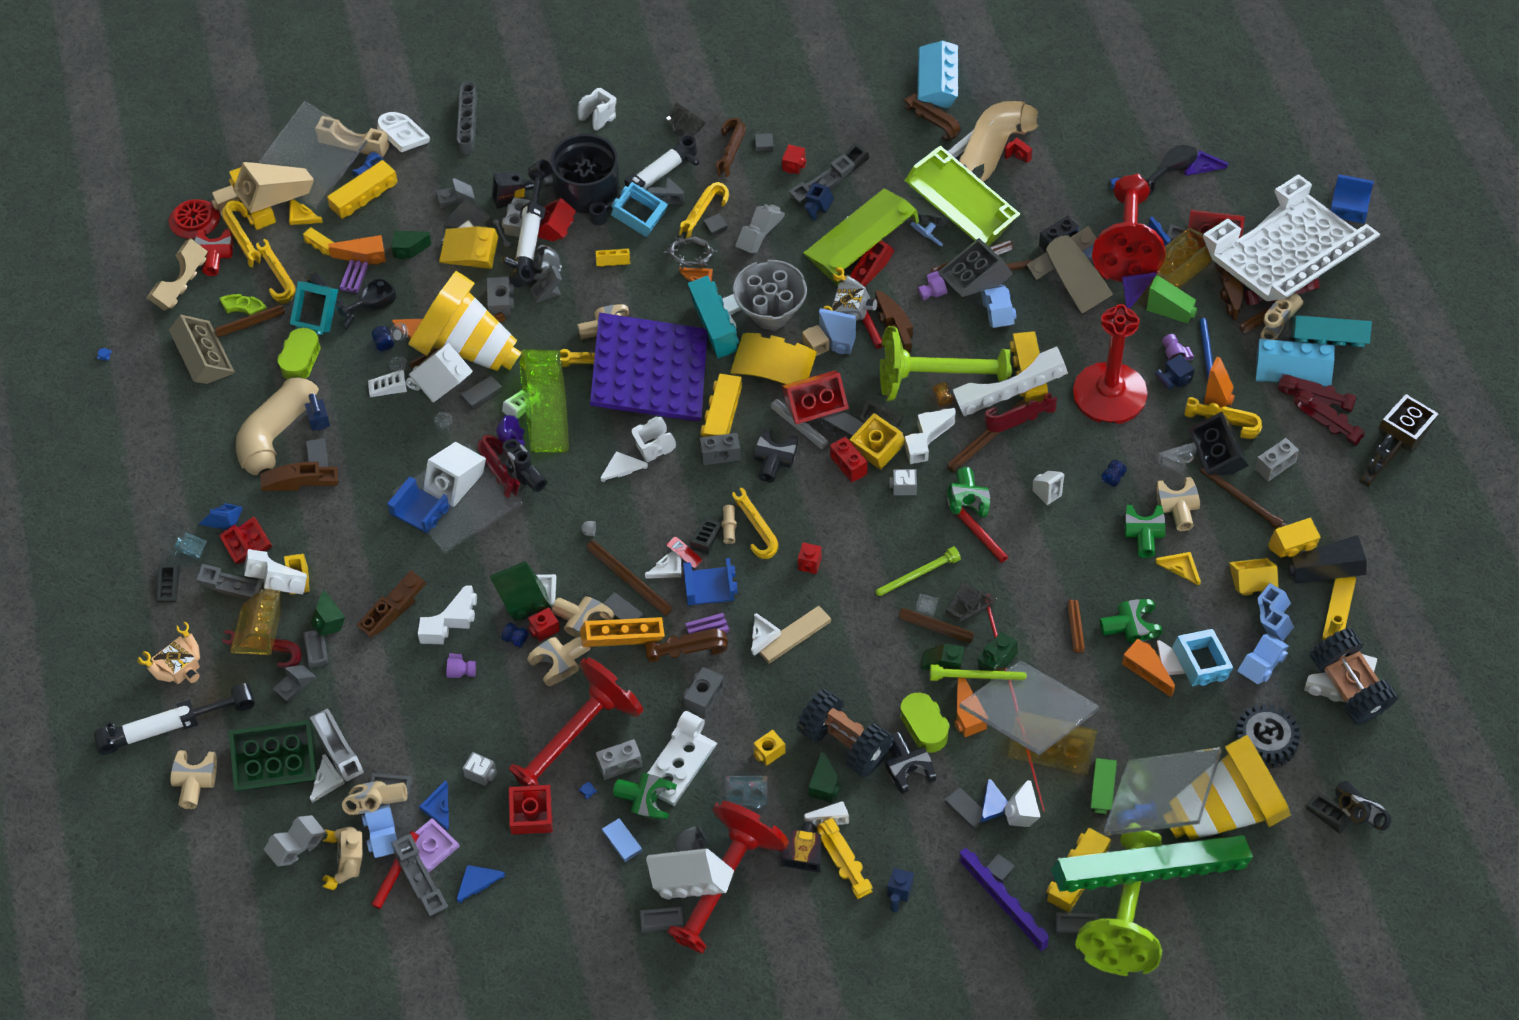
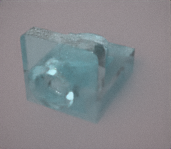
[174,532,207,560]

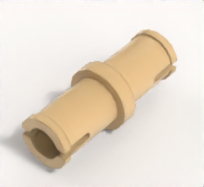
[722,505,737,544]

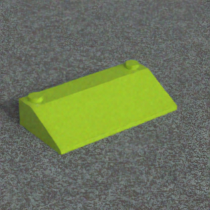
[904,146,1020,246]
[803,189,919,286]

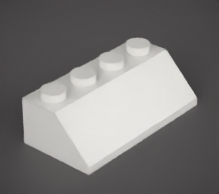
[646,849,734,899]

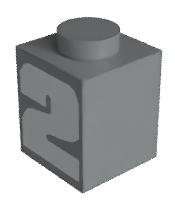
[889,469,917,495]
[463,752,497,786]

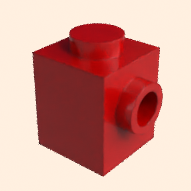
[782,144,806,174]
[798,543,822,574]
[528,608,560,642]

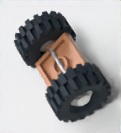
[1309,628,1398,725]
[796,689,894,778]

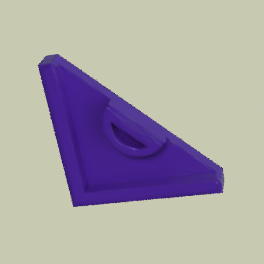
[1184,150,1229,176]
[1122,272,1157,309]

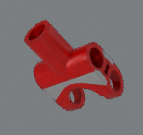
[195,229,233,276]

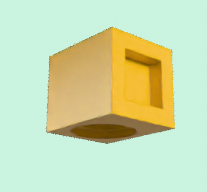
[753,730,786,766]

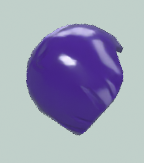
[496,415,525,447]

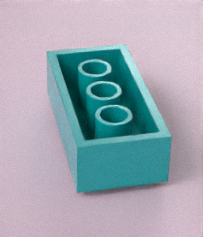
[688,275,739,358]
[1291,315,1372,347]

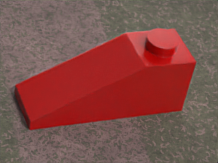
[850,240,895,287]

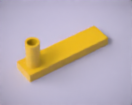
[1322,577,1356,640]

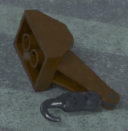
[1360,394,1438,487]

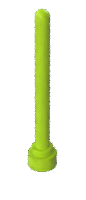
[876,546,961,596]
[930,664,1027,681]

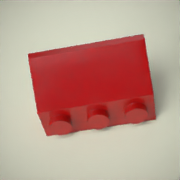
[1186,210,1245,250]
[782,370,849,424]

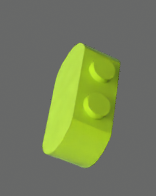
[277,328,321,380]
[900,693,950,753]

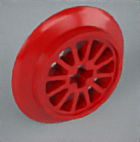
[169,199,220,239]

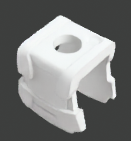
[578,88,616,131]
[632,417,676,462]

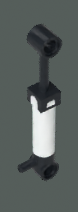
[589,135,699,226]
[502,159,552,288]
[94,683,255,755]

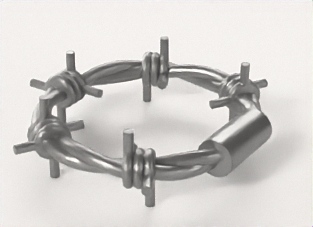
[664,234,718,269]

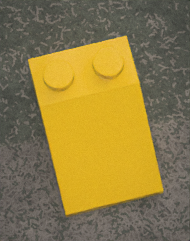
[439,226,498,269]

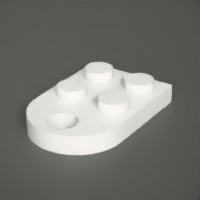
[377,112,430,152]

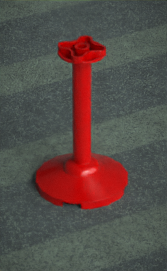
[1092,174,1166,285]
[1073,304,1148,424]
[508,657,644,786]
[668,801,789,954]

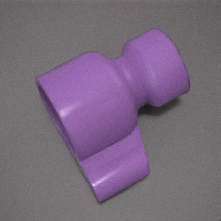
[918,271,947,301]
[1162,334,1194,361]
[447,653,476,678]

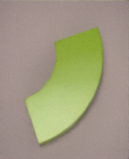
[219,294,267,316]

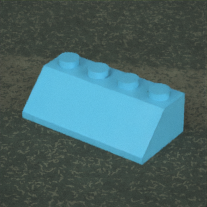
[918,41,958,108]
[1256,339,1335,387]

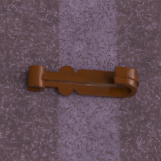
[903,93,961,141]
[716,117,746,177]
[645,629,728,662]

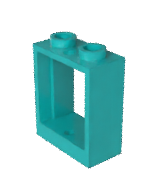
[290,281,338,335]

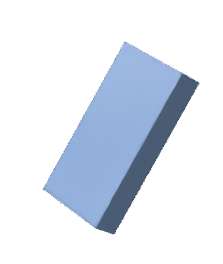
[602,818,642,862]

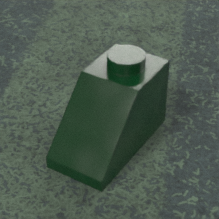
[391,231,432,259]
[311,591,345,636]
[921,644,964,670]
[809,753,841,803]

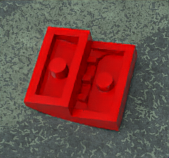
[219,517,273,564]

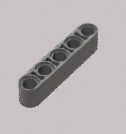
[457,81,477,155]
[872,194,954,227]
[813,411,864,441]

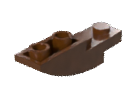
[1215,262,1243,320]
[875,290,913,354]
[260,462,338,491]
[356,570,427,637]

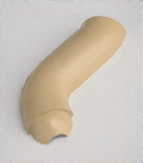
[960,101,1039,182]
[236,378,319,475]

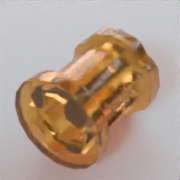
[933,382,954,407]

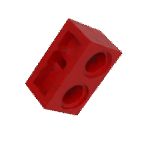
[830,436,867,483]

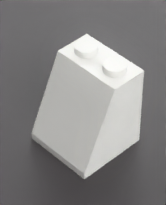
[409,343,473,402]
[423,442,486,507]

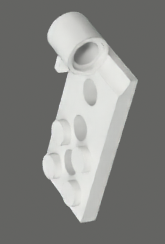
[648,711,717,806]

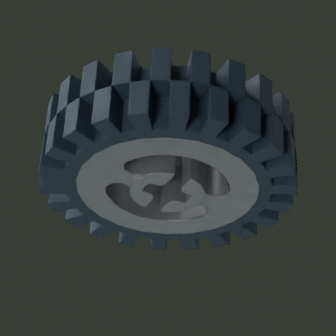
[1234,704,1301,768]

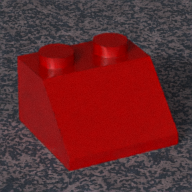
[537,198,576,242]
[509,785,553,835]

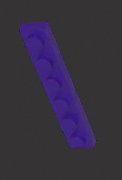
[959,848,1049,951]

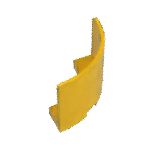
[730,333,817,385]

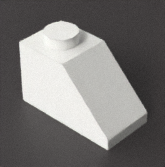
[1032,471,1064,505]
[1004,781,1040,827]

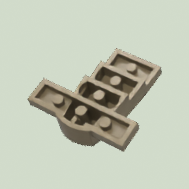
[1027,226,1113,314]

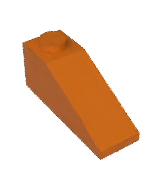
[328,235,386,265]
[1204,357,1235,408]
[1122,639,1175,697]
[955,678,988,737]

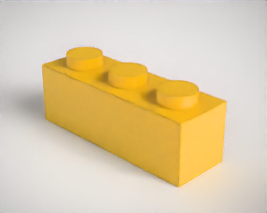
[303,227,335,256]
[596,249,630,267]

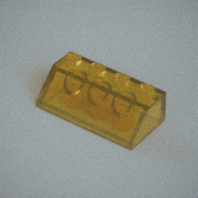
[1151,227,1213,289]
[230,589,281,655]
[1008,713,1098,775]

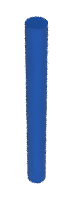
[1199,318,1213,379]

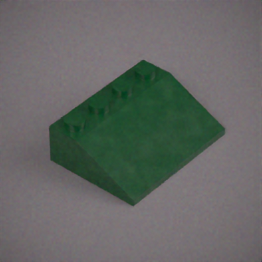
[229,720,316,791]

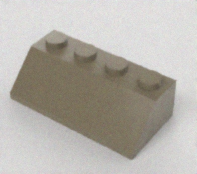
[169,315,235,384]

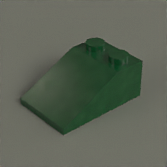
[490,561,551,621]

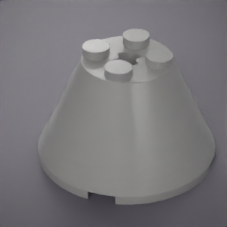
[733,260,807,331]

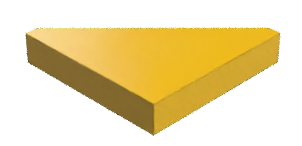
[289,199,323,225]
[1155,552,1201,585]

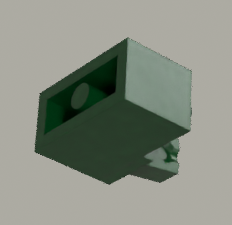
[977,631,1018,681]

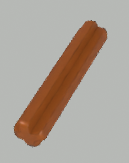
[1068,599,1085,653]

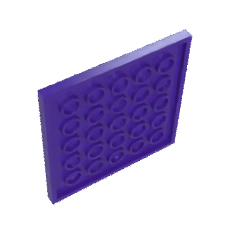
[589,312,707,421]

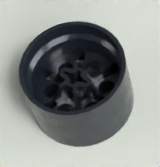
[551,134,620,213]

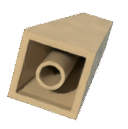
[233,162,314,213]

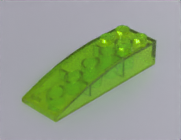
[519,349,569,452]

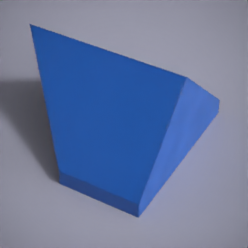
[199,503,243,530]

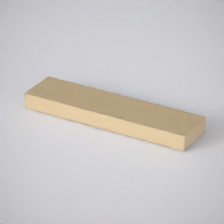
[759,606,831,664]

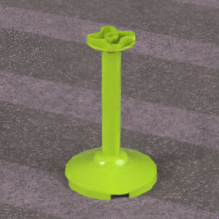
[880,326,1012,401]
[1075,825,1162,976]

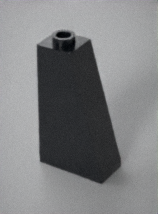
[1289,535,1367,583]

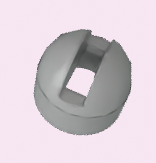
[581,521,596,537]

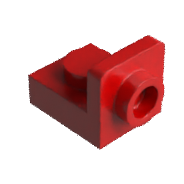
[1004,138,1032,163]

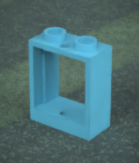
[611,182,668,237]
[1172,629,1233,686]

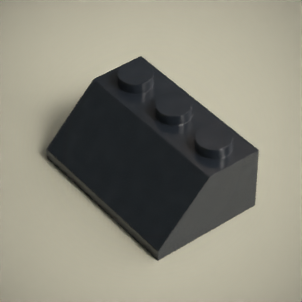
[1189,412,1249,475]

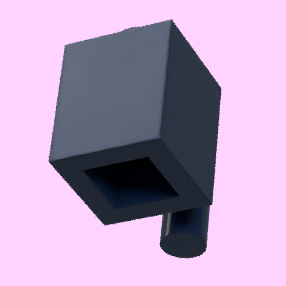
[805,182,834,220]
[1155,354,1194,390]
[305,393,330,431]
[887,868,914,912]

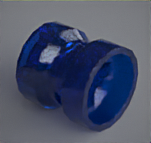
[371,326,394,352]
[1101,460,1127,487]
[501,622,528,648]

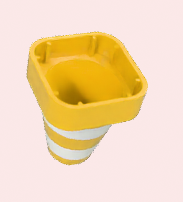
[408,271,522,371]
[1164,735,1291,841]

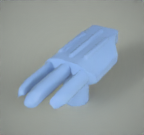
[910,222,943,246]

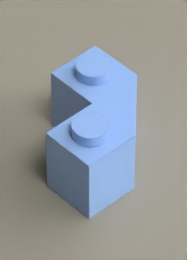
[981,285,1016,328]
[1258,583,1294,642]
[1238,633,1289,684]
[362,804,397,858]

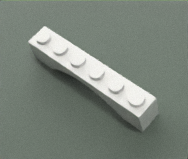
[953,347,1068,416]

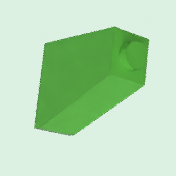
[1147,275,1197,324]
[1090,758,1117,814]

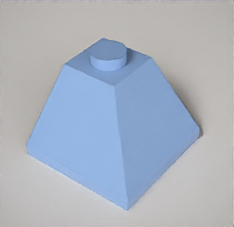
[819,308,856,355]

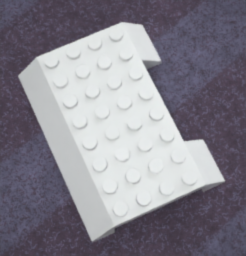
[1203,174,1380,301]

